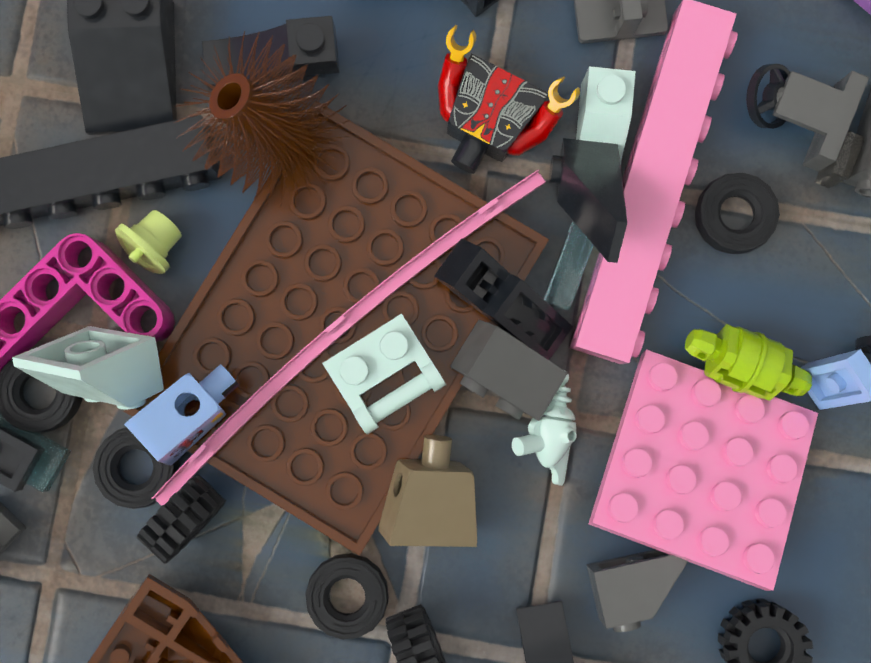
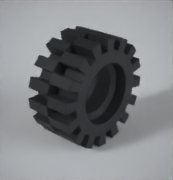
[136,475,226,564]
[718,599,813,663]
[385,604,446,663]

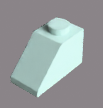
[576,66,636,165]

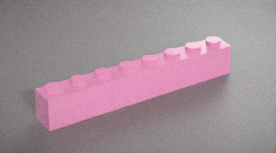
[570,0,738,364]

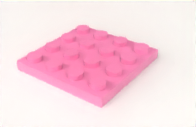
[588,349,818,591]

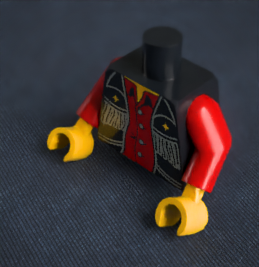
[438,25,580,174]

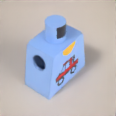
[124,364,239,466]

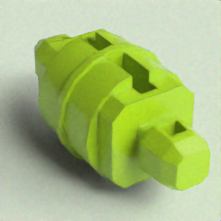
[685,324,812,401]

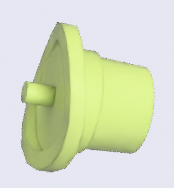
[115,210,182,274]

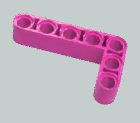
[0,233,175,372]

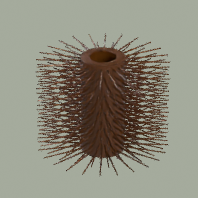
[174,31,350,207]

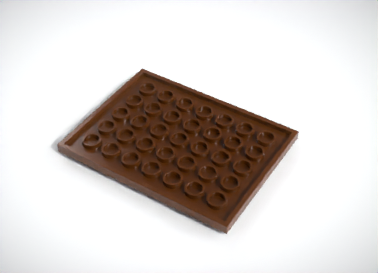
[123,101,549,556]

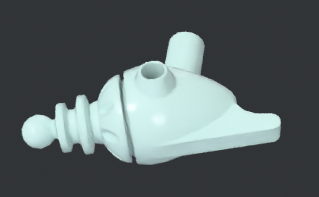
[512,370,577,486]

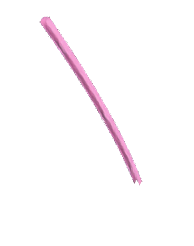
[151,170,546,506]

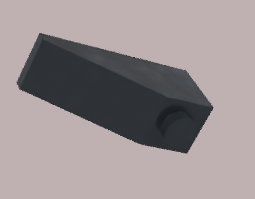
[549,138,627,263]

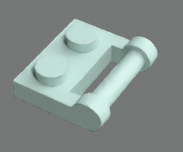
[322,314,446,435]

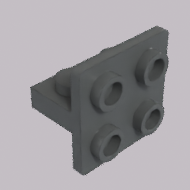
[574,0,668,44]

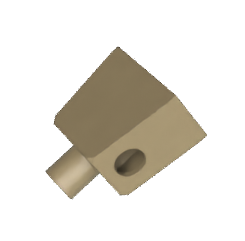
[378,435,477,547]

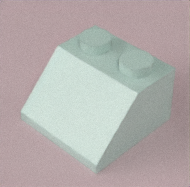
[12,326,164,410]

